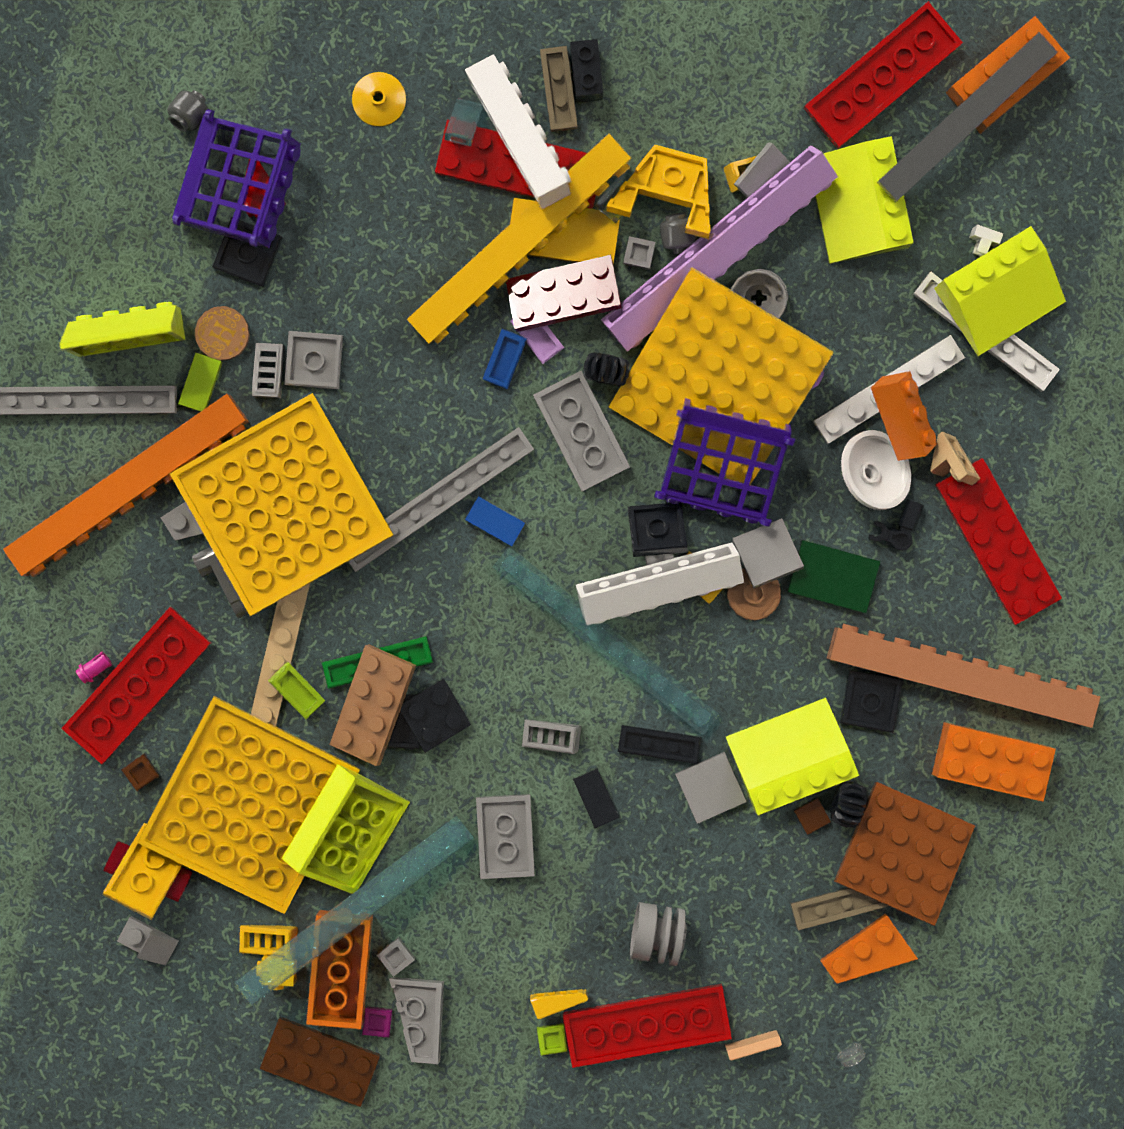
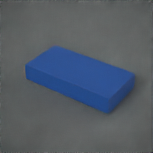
[483,328,527,389]
[465,496,525,546]

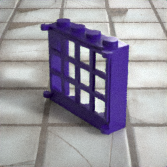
[172,109,301,248]
[654,398,795,526]

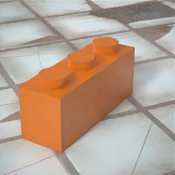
[871,371,937,461]

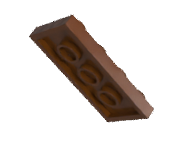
[260,1017,381,1107]

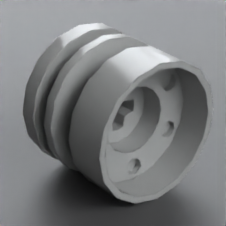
[731,269,788,319]
[630,902,687,966]

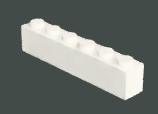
[465,54,572,209]
[576,543,744,625]

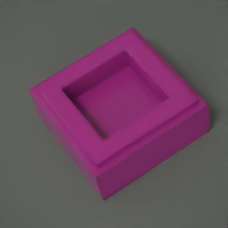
[362,1006,393,1038]

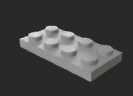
[533,371,630,491]

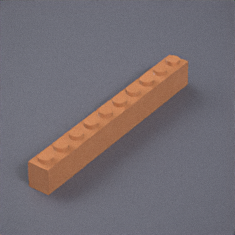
[827,624,1100,728]

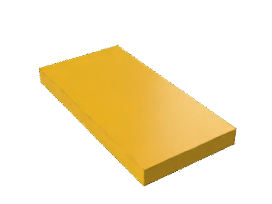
[510,198,620,264]

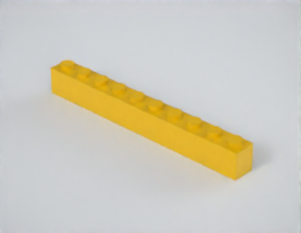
[407,134,631,344]

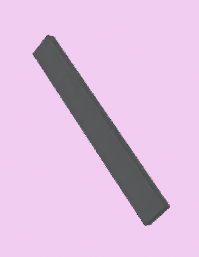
[877,32,1057,203]

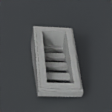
[252,343,283,399]
[522,719,581,754]

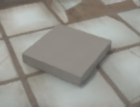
[734,142,790,198]
[284,331,343,390]
[732,518,804,589]
[675,752,746,824]

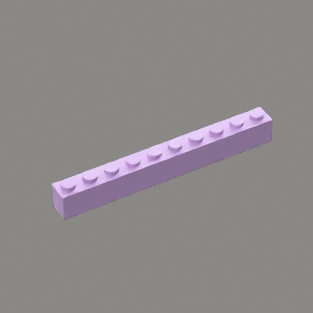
[601,146,838,351]

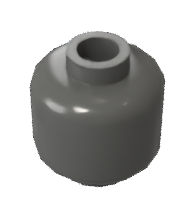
[167,90,208,132]
[660,213,697,254]

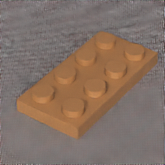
[330,644,416,766]

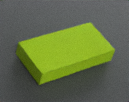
[178,353,223,411]
[268,662,325,719]

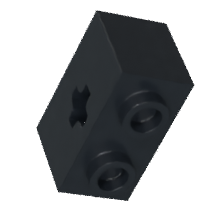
[570,39,603,103]

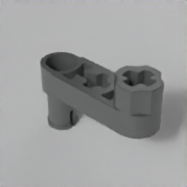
[192,546,249,619]

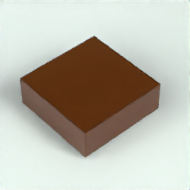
[121,753,160,791]
[793,797,831,835]

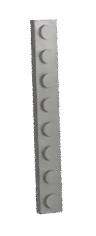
[0,386,177,415]
[348,427,534,572]

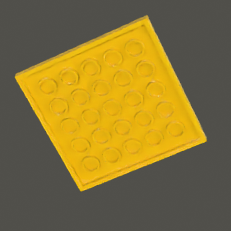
[609,267,833,485]
[170,393,394,616]
[137,696,360,914]

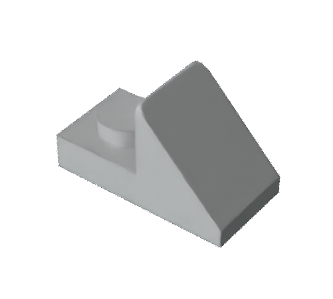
[117,916,179,965]

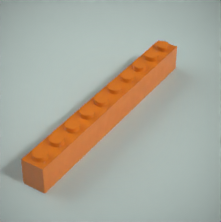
[3,394,249,577]

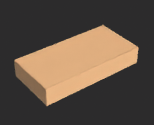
[725,1030,782,1061]

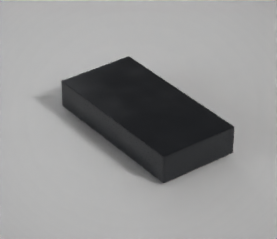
[573,768,619,829]

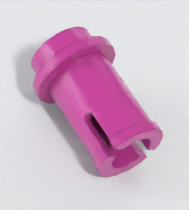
[76,651,112,684]

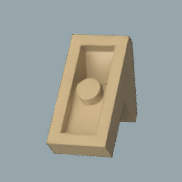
[930,432,980,485]

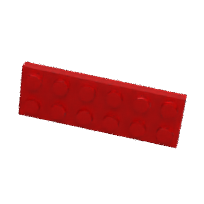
[804,1,963,149]
[435,119,596,209]
[935,458,1062,625]
[61,607,212,764]
[563,984,732,1068]

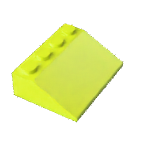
[816,136,914,264]
[934,226,1066,356]
[60,302,186,357]
[726,698,859,815]
[282,764,410,895]

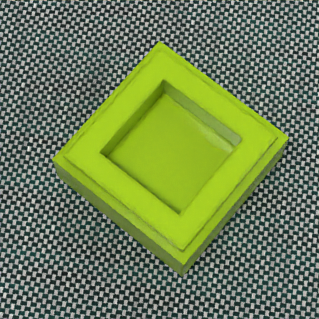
[537,1023,567,1056]

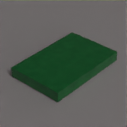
[787,540,880,613]

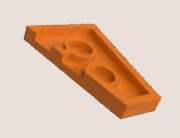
[820,913,918,984]

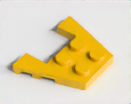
[607,145,710,239]

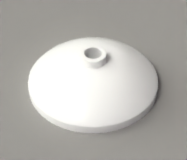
[841,430,911,510]

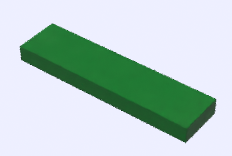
[321,636,433,689]

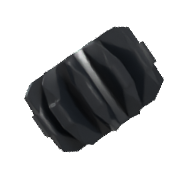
[583,352,630,387]
[830,781,868,828]

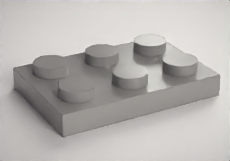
[476,794,535,879]

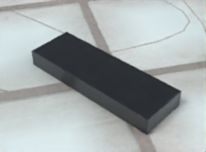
[618,725,702,764]

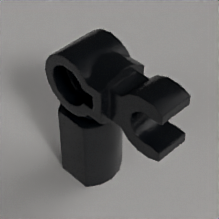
[868,499,924,551]

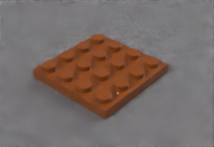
[834,782,975,926]

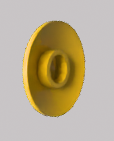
[352,72,406,126]

